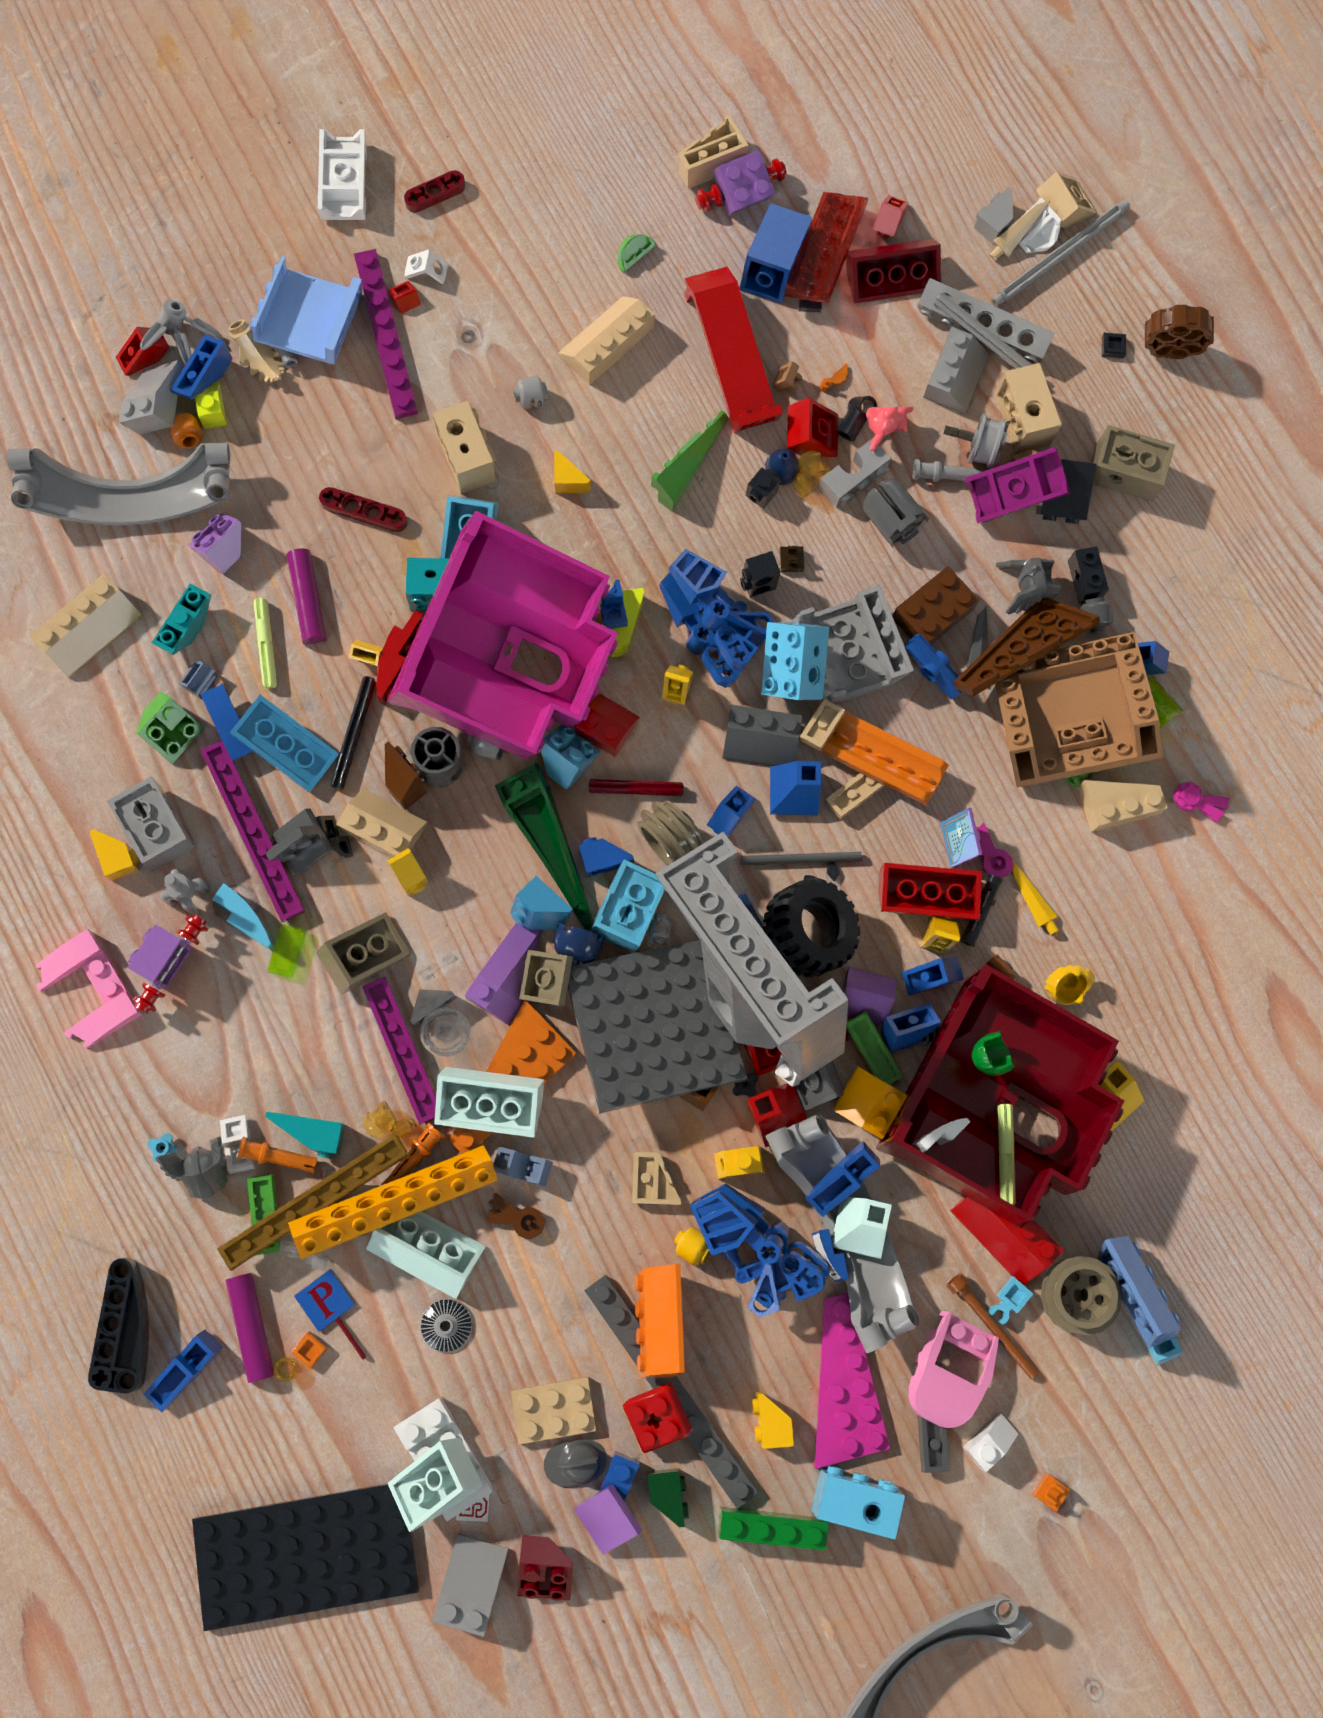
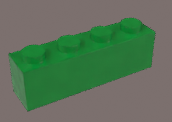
[718,1507,828,1551]

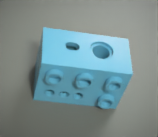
[761,622,829,700]
[590,859,665,953]
[811,1466,905,1540]

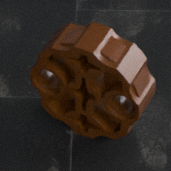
[1145,305,1214,359]

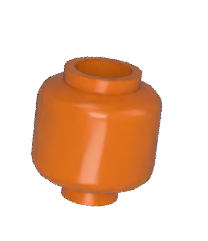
[169,413,203,449]

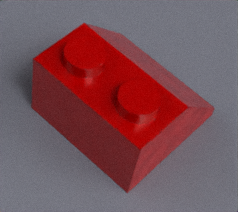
[787,397,838,458]
[574,693,640,757]

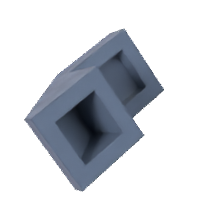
[493,1146,553,1187]

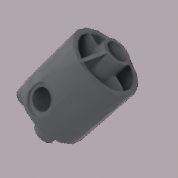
[411,727,464,788]

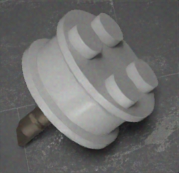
[943,413,1009,469]

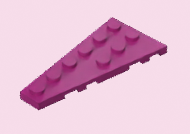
[814,1292,890,1469]

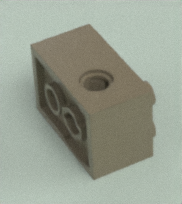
[1092,425,1175,501]

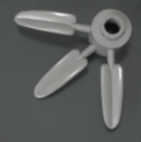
[140,300,225,365]

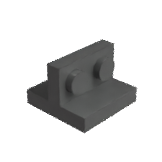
[266,808,333,876]
[794,1060,844,1112]

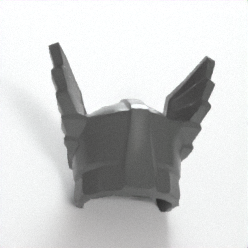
[996,558,1061,615]
[156,1136,228,1199]

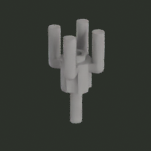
[160,869,210,916]

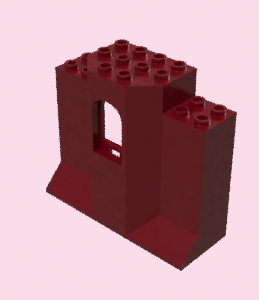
[876,964,1125,1224]

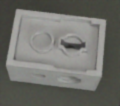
[107,776,196,872]

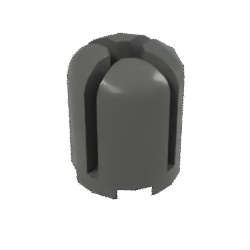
[863,479,929,548]

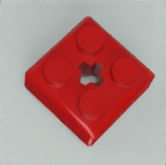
[623,1383,692,1453]

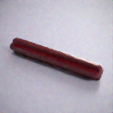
[588,779,684,796]

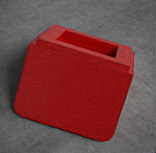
[389,281,421,313]

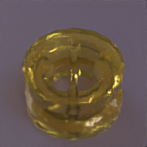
[274,1357,299,1382]

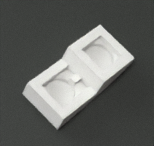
[220,1115,255,1174]

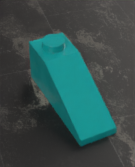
[265,1112,345,1159]

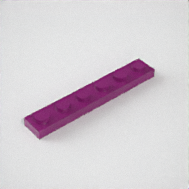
[362,977,436,1125]

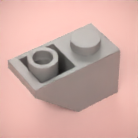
[974,187,1013,245]

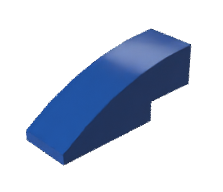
[200,684,253,761]
[806,1141,880,1217]
[143,1330,223,1413]

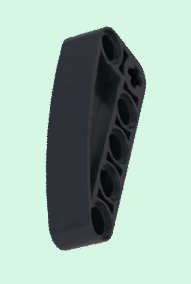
[88,1258,149,1394]

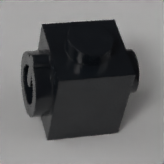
[745,467,781,509]

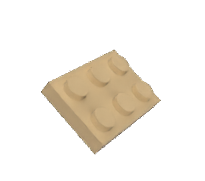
[511,1377,596,1445]

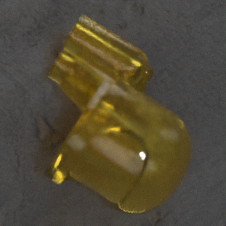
[794,450,830,498]
[363,1101,416,1139]

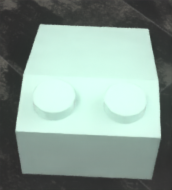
[388,1437,483,1532]

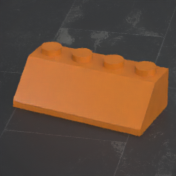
[634,1264,685,1378]

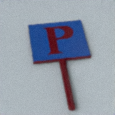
[294,1269,366,1360]

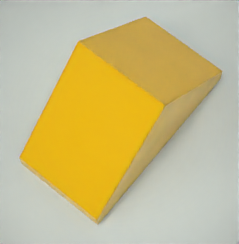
[554,450,591,493]

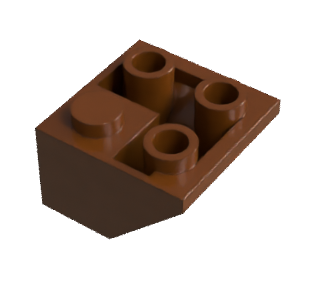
[385,741,428,810]

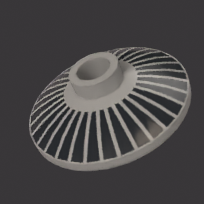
[420,1299,472,1352]

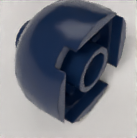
[553,924,604,966]

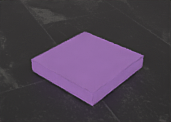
[574,1484,642,1555]

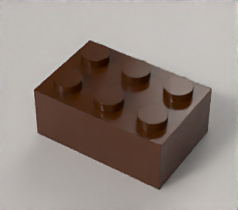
[892,566,980,645]

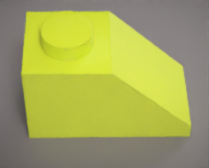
[195,381,227,429]

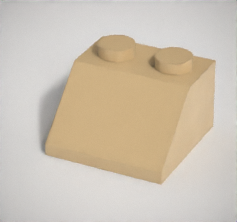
[1036,172,1097,229]

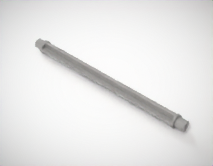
[991,200,1130,307]

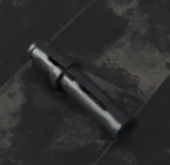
[960,875,1003,947]

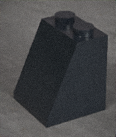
[1036,459,1096,524]

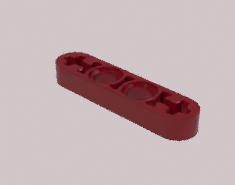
[319,487,407,532]

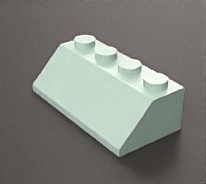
[434,1067,544,1137]
[366,1211,486,1299]

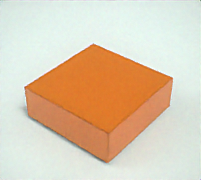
[291,1331,328,1369]

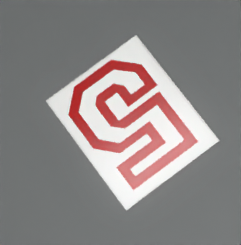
[456,1495,489,1522]

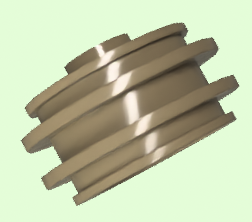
[637,800,704,866]
[1041,1256,1122,1336]

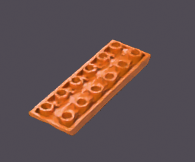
[799,702,949,806]

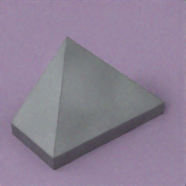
[410,989,457,1027]

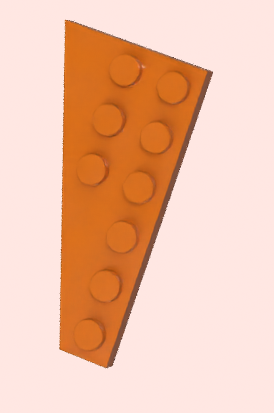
[449,1000,576,1154]

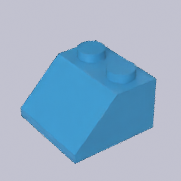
[510,876,573,930]

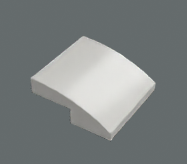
[911,1118,970,1152]

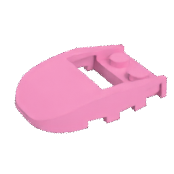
[908,1311,999,1428]

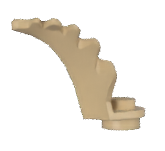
[228,319,285,383]

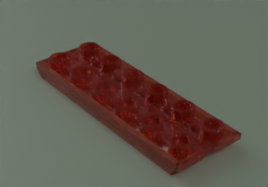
[785,191,868,303]

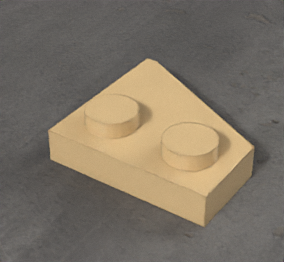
[632,1152,681,1205]

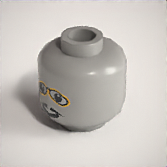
[513,377,548,409]

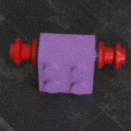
[695,150,787,216]
[127,914,209,1014]

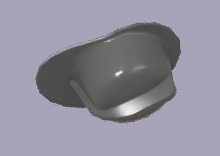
[544,1439,606,1487]

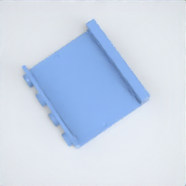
[250,256,362,365]

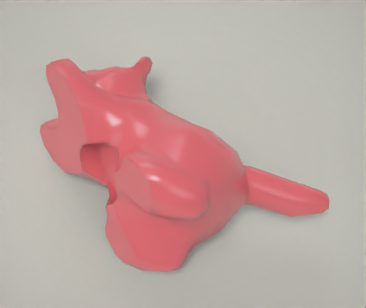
[866,407,914,451]

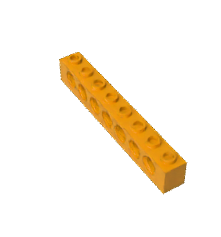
[288,1145,498,1259]

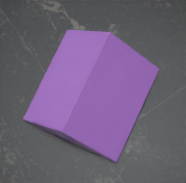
[842,967,896,1026]

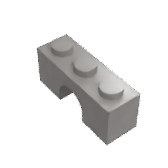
[818,438,891,508]

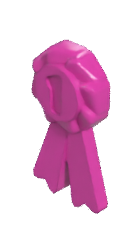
[1173,782,1230,823]
[976,823,1013,878]

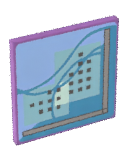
[940,808,982,868]

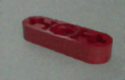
[404,170,465,213]

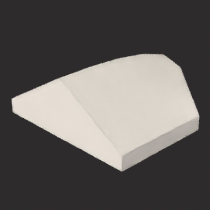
[1018,197,1062,253]

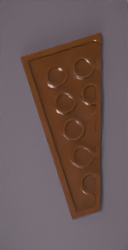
[954,597,1100,696]

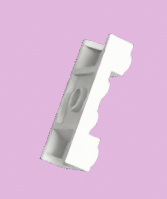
[318,129,367,220]
[393,1397,494,1521]

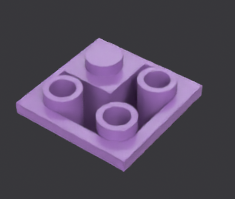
[188,513,241,574]

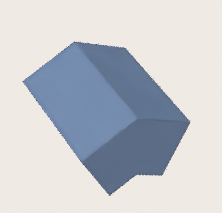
[179,660,219,700]

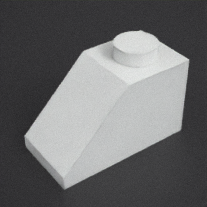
[962,1413,1018,1472]

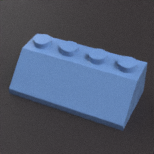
[1098,1236,1181,1349]

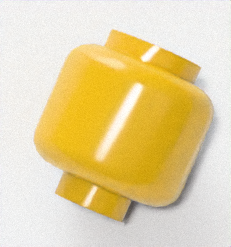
[674,1227,711,1266]

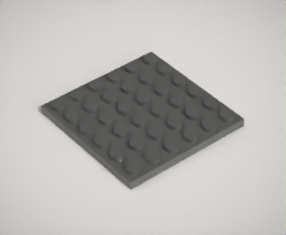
[568,940,747,1114]

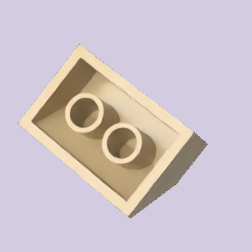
[336,789,428,858]

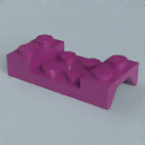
[964,447,1071,524]

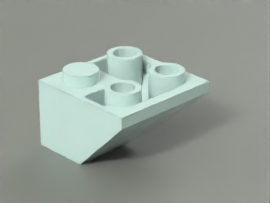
[832,1197,892,1259]

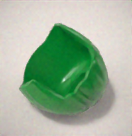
[972,1032,1015,1075]

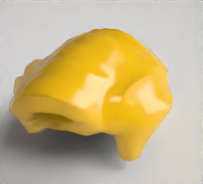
[1044,965,1095,1005]

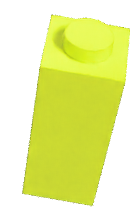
[598,588,644,657]

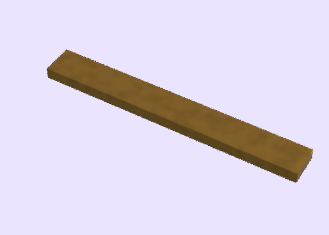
[217,1133,409,1271]

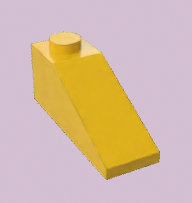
[662,665,693,705]
[921,916,960,954]

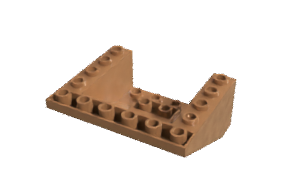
[996,632,1163,788]

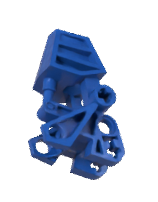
[659,549,774,688]
[690,1183,830,1318]

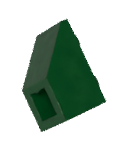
[647,1468,689,1528]

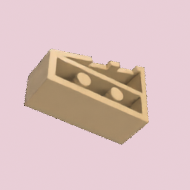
[678,114,748,189]
[1077,780,1168,832]

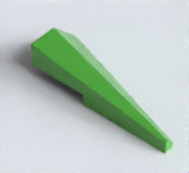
[651,410,729,512]

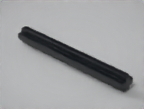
[330,676,376,790]

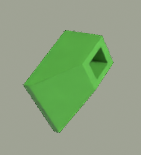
[136,692,204,764]

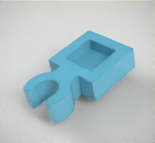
[988,1276,1033,1325]

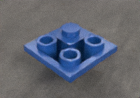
[770,761,821,816]

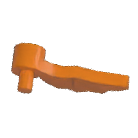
[819,364,849,392]

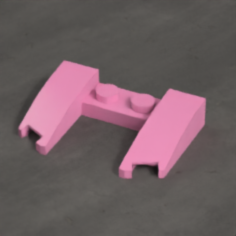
[36,929,143,1049]

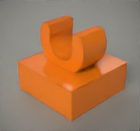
[1032,1473,1070,1512]

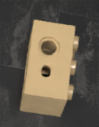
[995,363,1062,454]
[432,401,496,494]

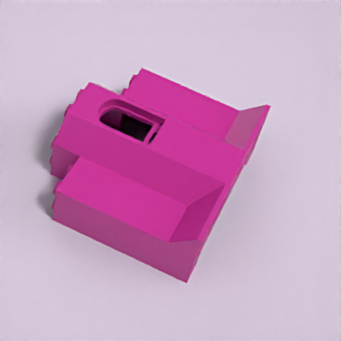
[387,511,618,759]

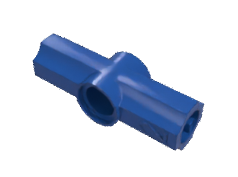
[905,633,962,699]

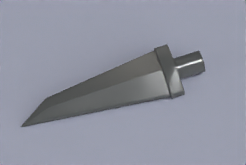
[967,607,988,668]

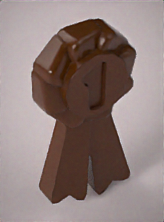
[487,1193,545,1239]

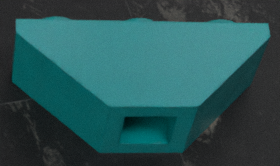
[151,583,211,655]

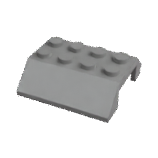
[792,585,914,702]

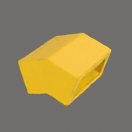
[349,640,383,666]

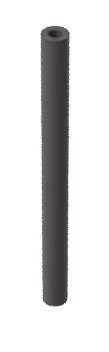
[740,852,862,865]

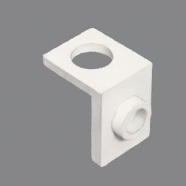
[404,250,448,284]

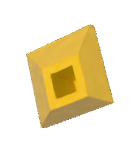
[1098,1061,1145,1131]

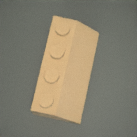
[558,296,655,385]
[29,573,142,679]

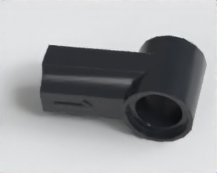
[837,396,877,442]

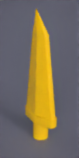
[1013,861,1059,935]

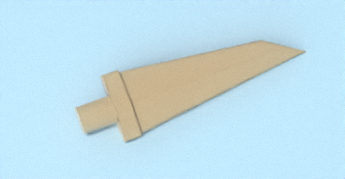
[989,201,1050,261]

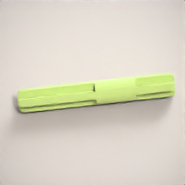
[254,598,277,689]
[998,1104,1016,1205]

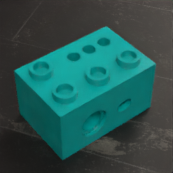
[405,557,449,611]

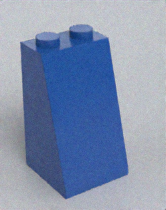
[740,203,813,304]

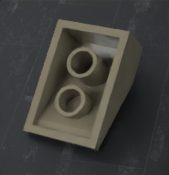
[316,912,411,995]

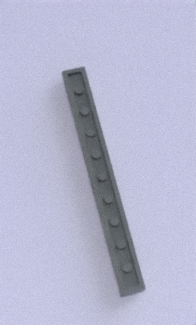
[584,1275,758,1509]

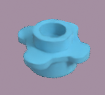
[148,1133,177,1163]

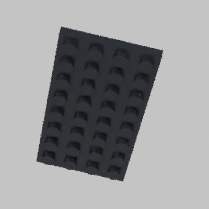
[192,1483,419,1631]

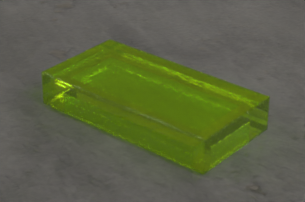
[267,924,307,978]

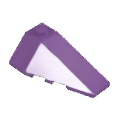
[465,923,541,1026]

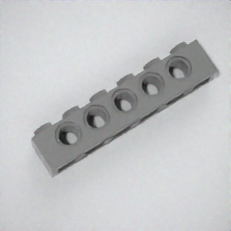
[918,278,1055,363]

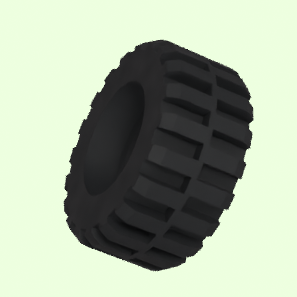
[763,878,860,977]

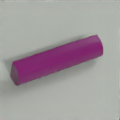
[287,548,327,645]
[225,1273,275,1383]

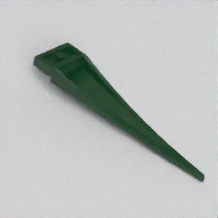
[495,763,602,950]

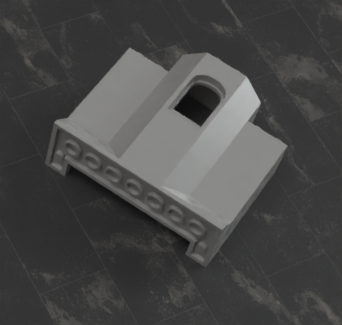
[655,832,849,1081]

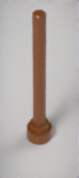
[946,1273,1038,1379]

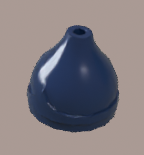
[765,449,800,485]

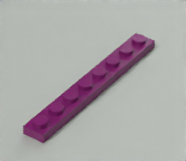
[354,249,418,419]
[200,740,305,923]

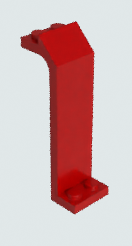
[684,266,783,433]

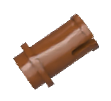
[986,954,1017,980]

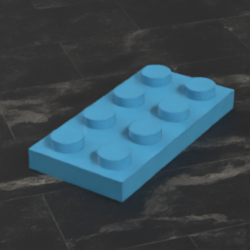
[229,695,339,793]

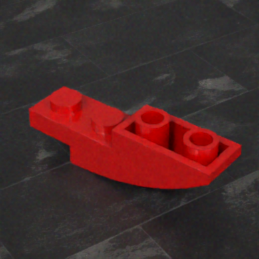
[376,610,424,705]

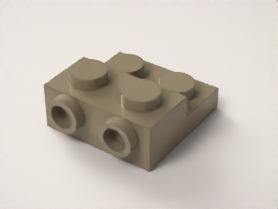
[519,950,573,1007]

